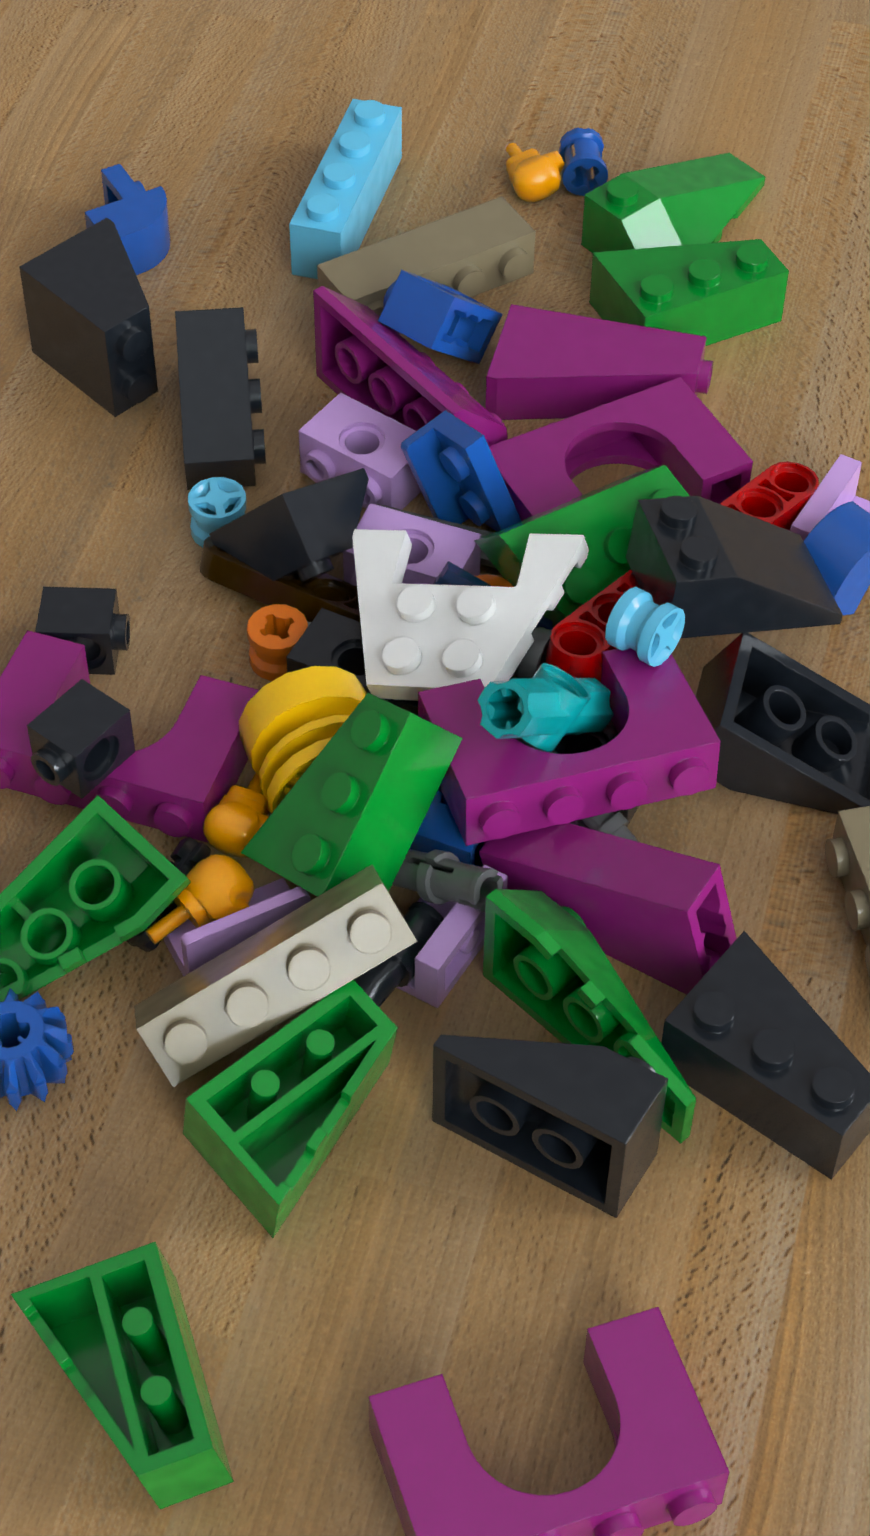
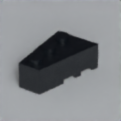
[175,307,266,490]
[661,931,870,1180]

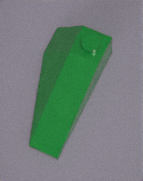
[581,153,765,253]
[0,795,191,1002]
[483,889,696,1144]

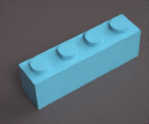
[289,99,402,279]

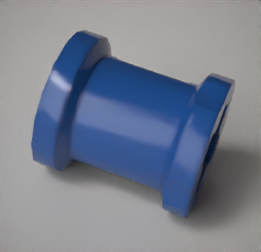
[559,128,608,196]

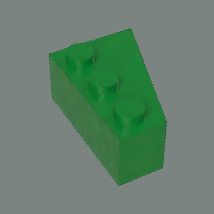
[589,239,789,346]
[474,465,690,628]
[241,693,463,897]
[183,980,398,1238]
[11,1241,234,1509]

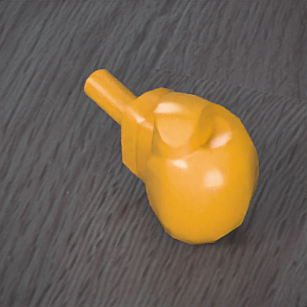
[506,143,564,202]
[203,772,270,858]
[145,854,255,944]

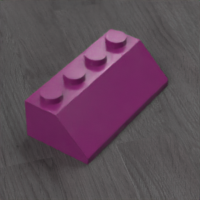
[313,286,508,446]

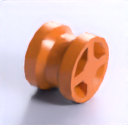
[247,604,308,681]

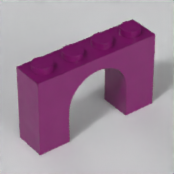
[489,377,753,521]
[0,630,259,843]
[418,648,721,846]
[368,1307,729,1536]

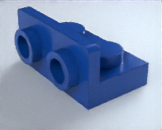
[401,410,521,532]

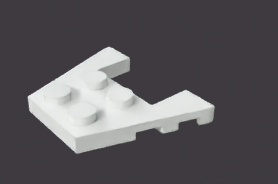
[352,529,589,701]

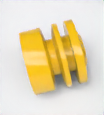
[239,666,367,814]

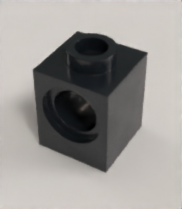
[35,587,130,675]
[27,679,135,799]

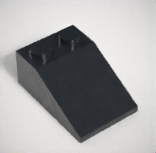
[626,496,843,639]
[696,633,870,814]
[432,1034,668,1218]

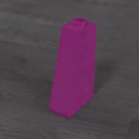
[485,304,713,420]
[479,823,737,995]

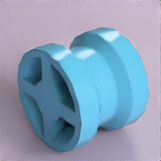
[188,477,247,548]
[605,587,685,667]

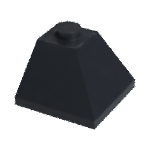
[209,468,369,583]

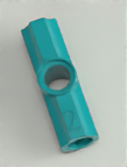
[477,663,614,752]

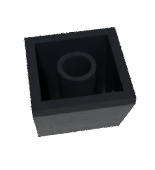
[19,218,158,417]

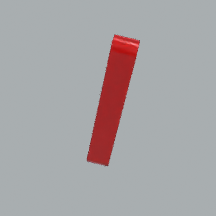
[546,461,819,683]

